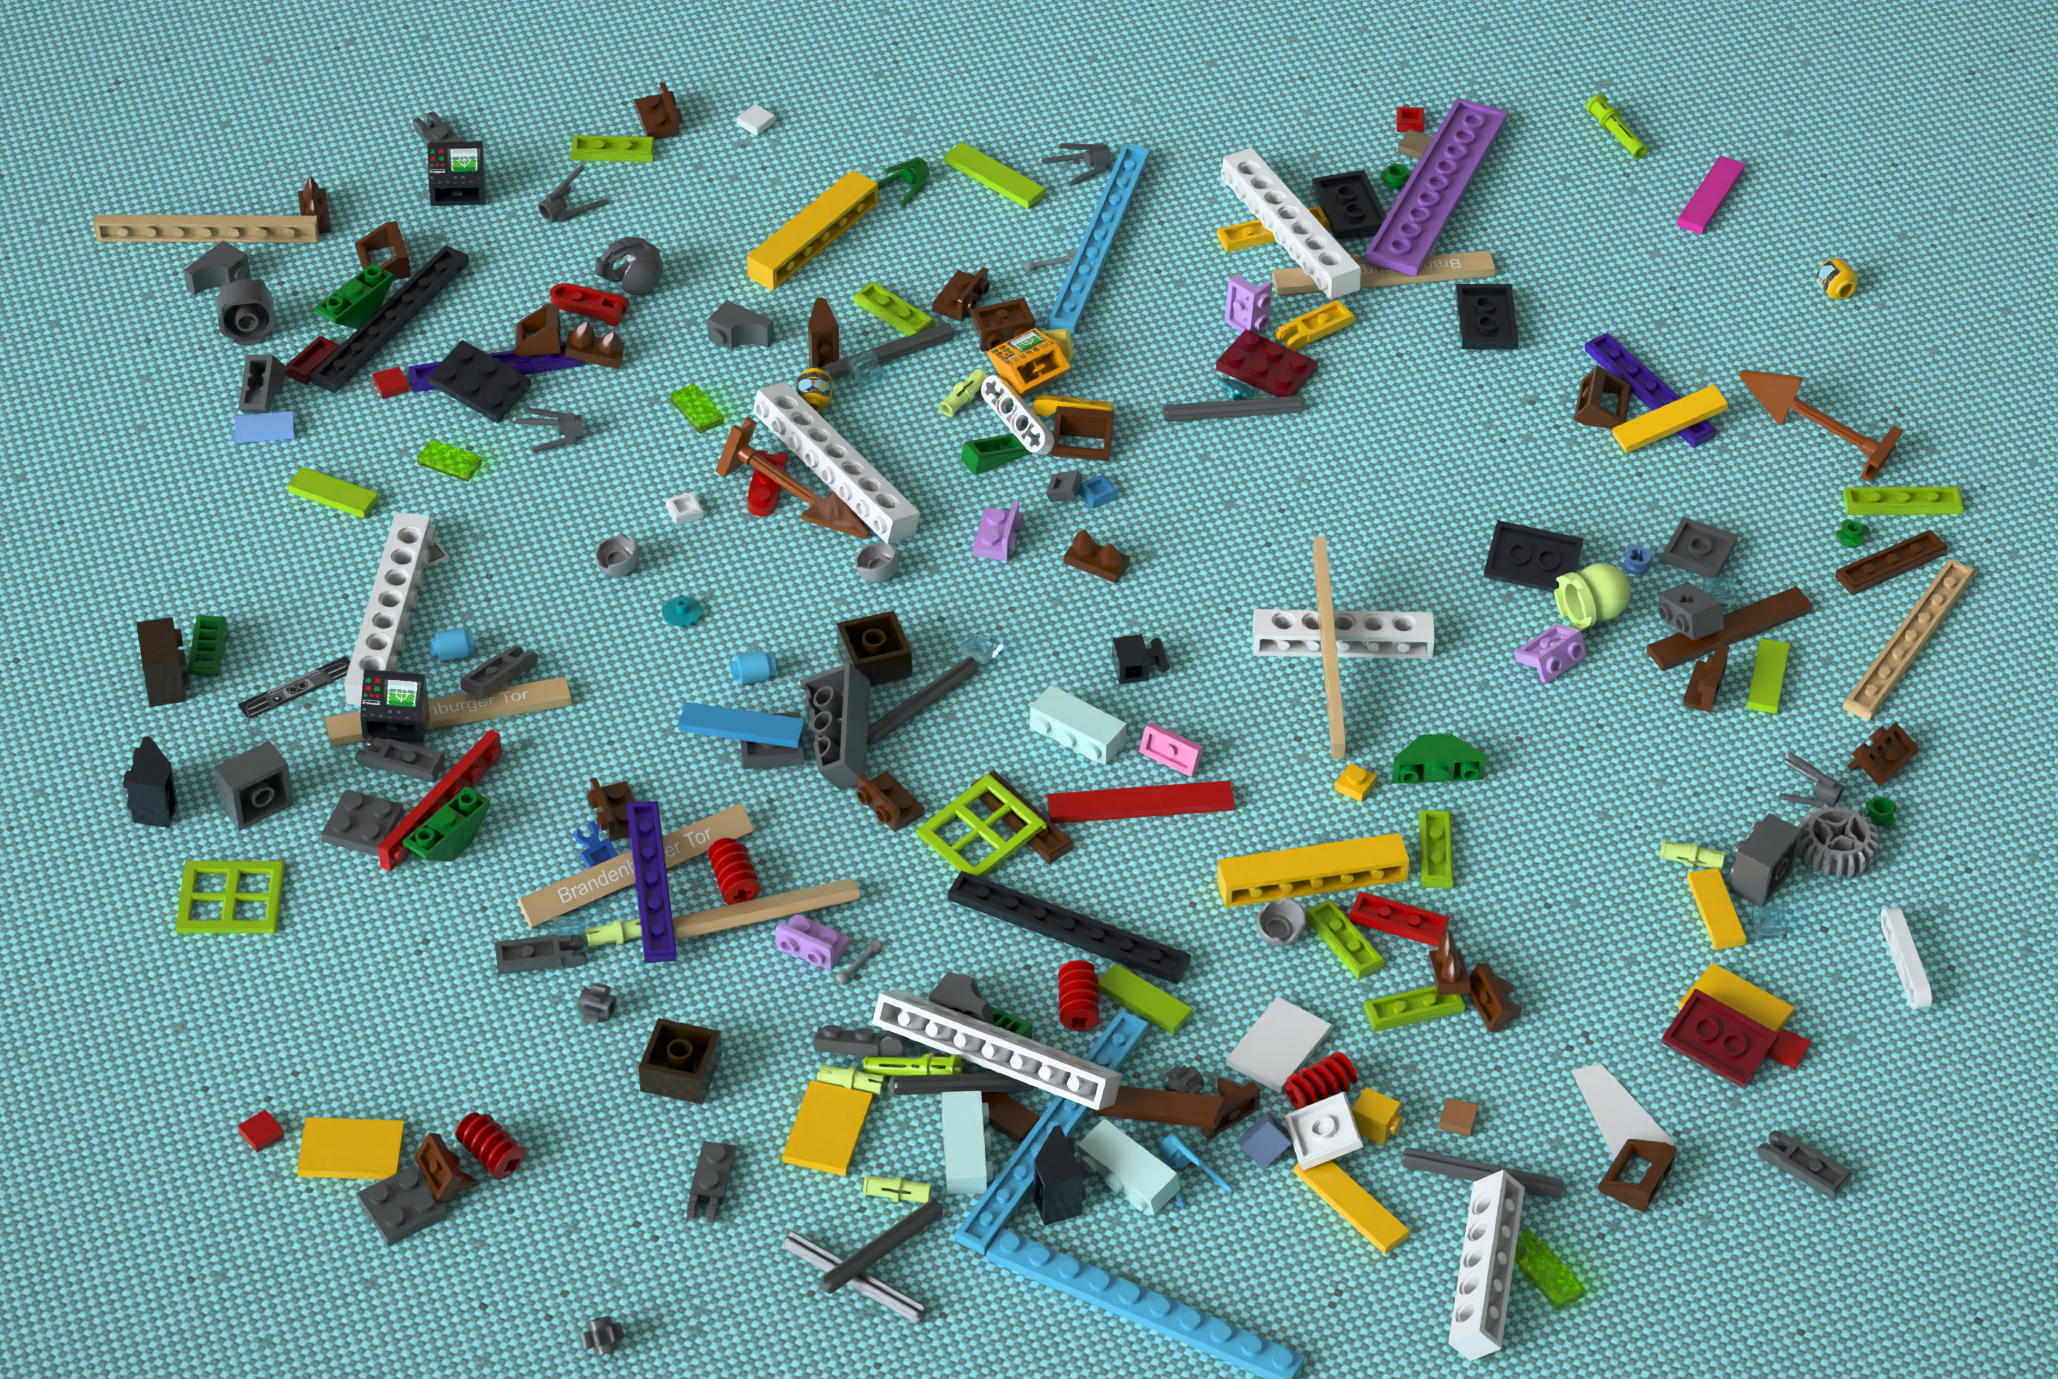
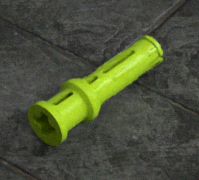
[1586,94,1648,159]
[863,1053,963,1076]

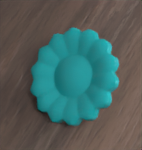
[1218,378,1255,400]
[662,596,703,627]

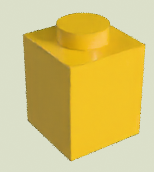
[1352,1087,1403,1145]

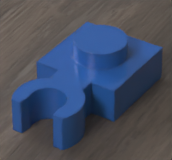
[573,821,618,869]

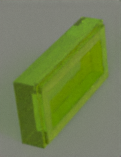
[670,383,724,434]
[417,439,482,482]

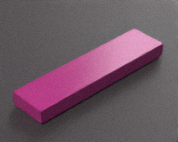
[1677,155,1745,234]

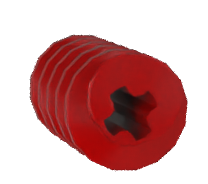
[707,838,761,905]
[1058,960,1100,1032]
[1285,1052,1358,1110]
[455,1112,526,1180]

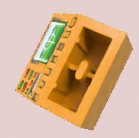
[987,328,1071,398]

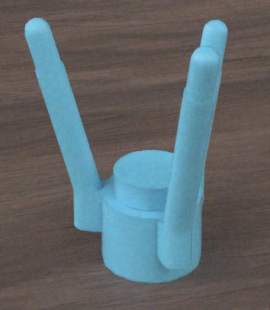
[1159,1134,1233,1208]

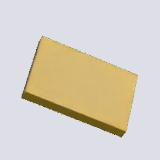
[1678,962,1795,1033]
[782,1080,873,1176]
[297,1117,405,1180]

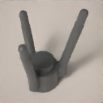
[1041,143,1111,186]
[538,165,608,222]
[515,407,582,453]
[1778,752,1844,809]

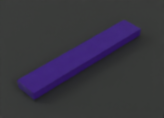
[1585,333,1717,448]
[409,341,582,393]
[626,801,677,963]

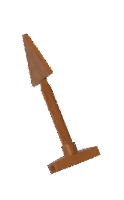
[1739,370,1903,483]
[716,417,869,539]

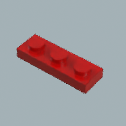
[1349,891,1450,947]

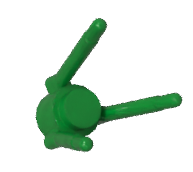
[877,157,929,207]

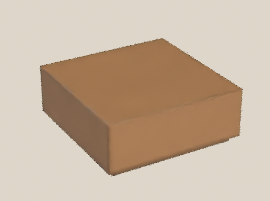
[1439,1097,1478,1136]

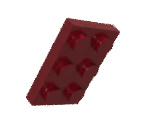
[1216,329,1318,397]
[1661,988,1779,1089]

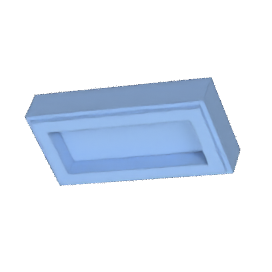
[235,411,294,443]

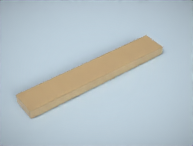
[672,878,860,940]

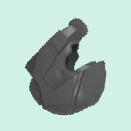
[594,237,663,295]

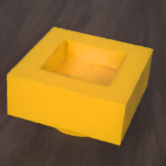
[1335,763,1377,802]

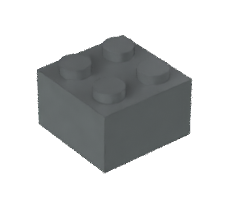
[215,741,294,831]
[1729,813,1802,908]

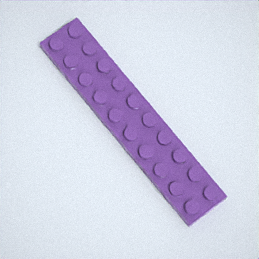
[1364,97,1508,277]

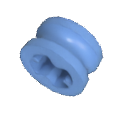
[1624,546,1651,575]

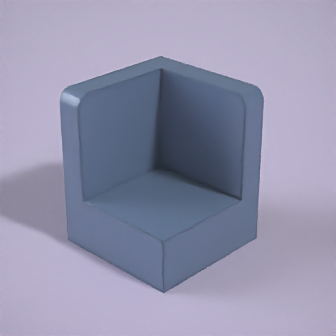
[1240,1111,1292,1169]

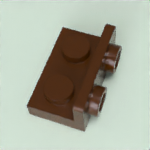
[634,82,682,140]
[932,267,990,322]
[971,298,1035,352]
[1682,644,1730,713]
[1847,722,1920,787]
[856,771,924,832]
[587,778,635,842]

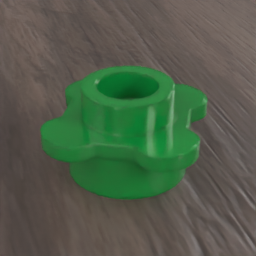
[1381,163,1410,189]
[1836,519,1870,548]
[1865,797,1897,827]

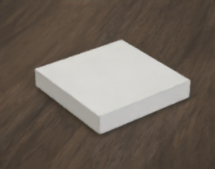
[1284,1091,1364,1171]

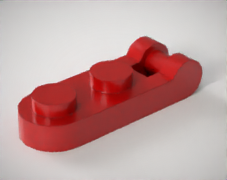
[550,283,630,326]
[747,450,788,517]

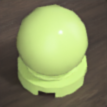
[1554,562,1631,631]

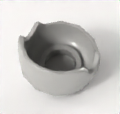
[594,533,639,577]
[854,543,899,583]
[1257,897,1306,947]

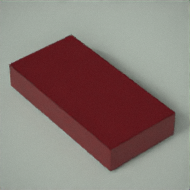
[285,335,340,385]

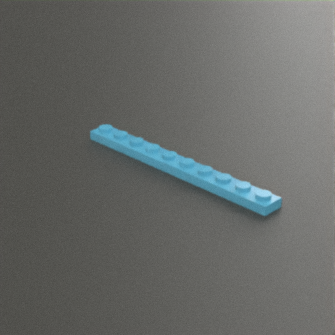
[1047,144,1150,334]
[955,1010,1148,1255]
[987,1228,1305,1379]

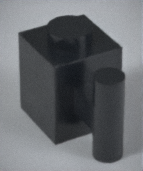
[1112,634,1170,684]

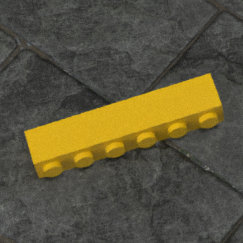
[747,170,878,291]
[1217,833,1410,908]

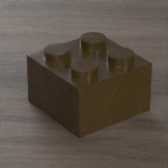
[837,610,912,686]
[136,617,190,707]
[639,1018,722,1105]

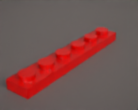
[378,729,502,872]

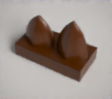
[298,177,331,234]
[564,321,624,369]
[1064,529,1130,583]
[1428,930,1470,995]
[1469,963,1522,1032]
[1200,1077,1261,1140]
[414,1132,478,1202]

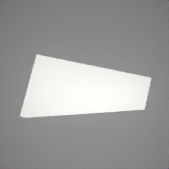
[1571,1063,1675,1159]

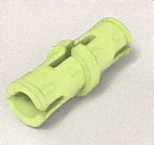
[939,369,988,417]
[1659,839,1725,871]
[585,918,641,948]
[817,1063,885,1096]
[863,1174,932,1203]

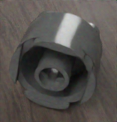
[217,279,276,345]

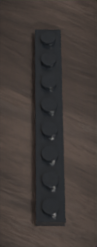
[311,245,469,393]
[948,870,1191,985]

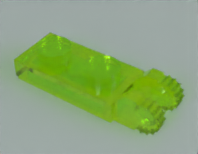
[1514,1229,1586,1311]

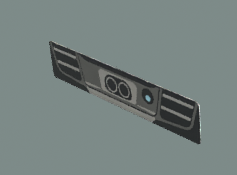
[238,656,351,719]

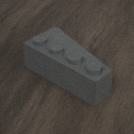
[800,663,870,790]

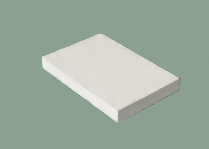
[1226,996,1332,1094]

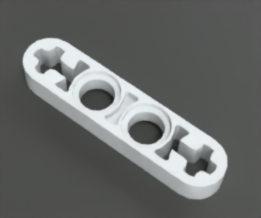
[981,375,1054,455]
[1881,907,1932,1010]

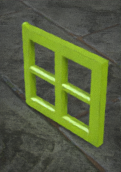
[916,774,1047,878]
[176,860,285,934]

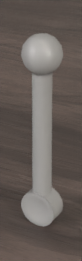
[1024,252,1076,271]
[836,940,881,985]

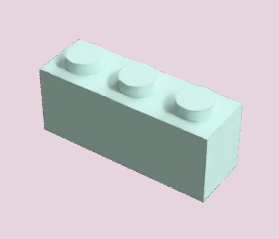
[1030,685,1127,766]
[941,1091,993,1195]
[1078,1118,1180,1216]

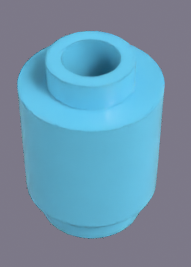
[430,628,475,662]
[730,650,776,685]

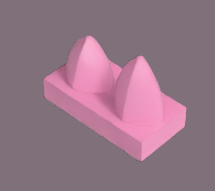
[1139,722,1204,777]

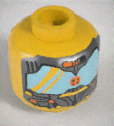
[1816,258,1858,299]
[795,368,833,412]

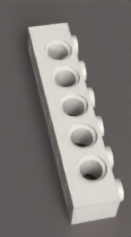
[1252,609,1435,659]
[1448,1170,1525,1361]

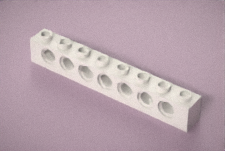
[1221,147,1361,299]
[753,382,920,544]
[344,512,436,705]
[872,989,1122,1110]

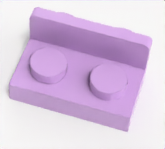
[1225,274,1273,334]
[973,500,1024,561]
[1514,624,1587,683]
[775,914,850,970]

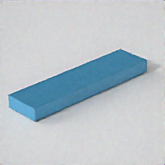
[678,702,805,748]

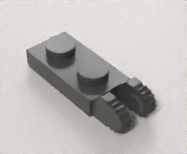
[412,111,463,146]
[460,645,538,698]
[354,736,445,783]
[495,934,587,974]
[814,1025,907,1057]
[1757,1130,1852,1200]
[686,1141,736,1222]

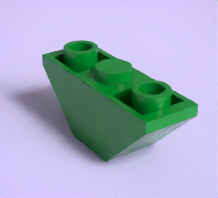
[315,263,394,329]
[1392,733,1486,784]
[403,786,490,862]

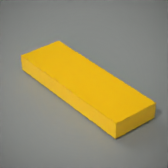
[1687,868,1746,950]

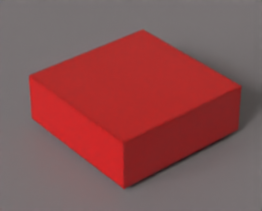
[1396,107,1424,133]
[372,366,409,399]
[1767,1028,1811,1069]
[238,1109,284,1153]

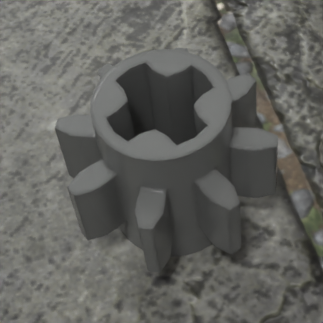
[578,983,617,1024]
[1164,1065,1204,1094]
[580,1315,625,1356]

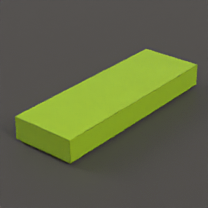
[571,135,655,162]
[854,281,935,336]
[287,467,379,519]
[1746,638,1790,714]
[1419,810,1453,888]
[1305,898,1385,980]
[1098,963,1193,1035]
[1364,985,1465,1032]

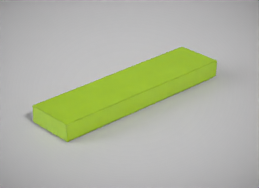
[944,142,1046,209]
[1843,486,1963,515]

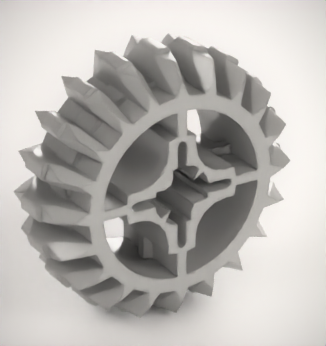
[1797,803,1880,879]

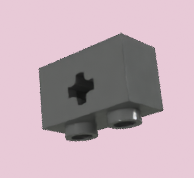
[1658,582,1724,641]

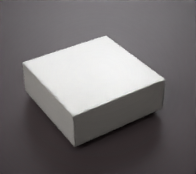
[737,104,775,135]
[666,492,704,526]

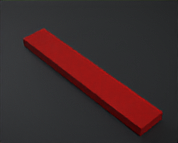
[1047,780,1234,824]

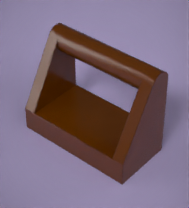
[355,221,411,281]
[808,297,839,371]
[514,303,561,356]
[1574,365,1632,429]
[1051,406,1114,461]
[1598,1139,1677,1213]

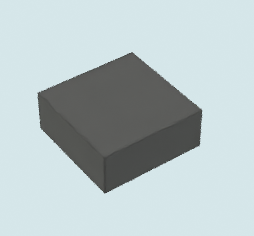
[1046,470,1083,502]

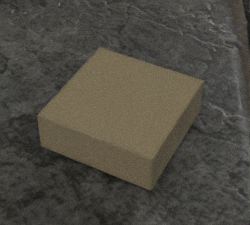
[1398,130,1433,160]

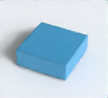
[1079,474,1118,509]

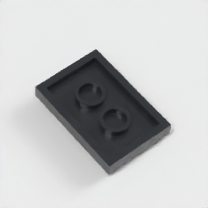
[1312,170,1387,240]
[1455,284,1518,350]
[428,340,532,424]
[1484,520,1584,593]

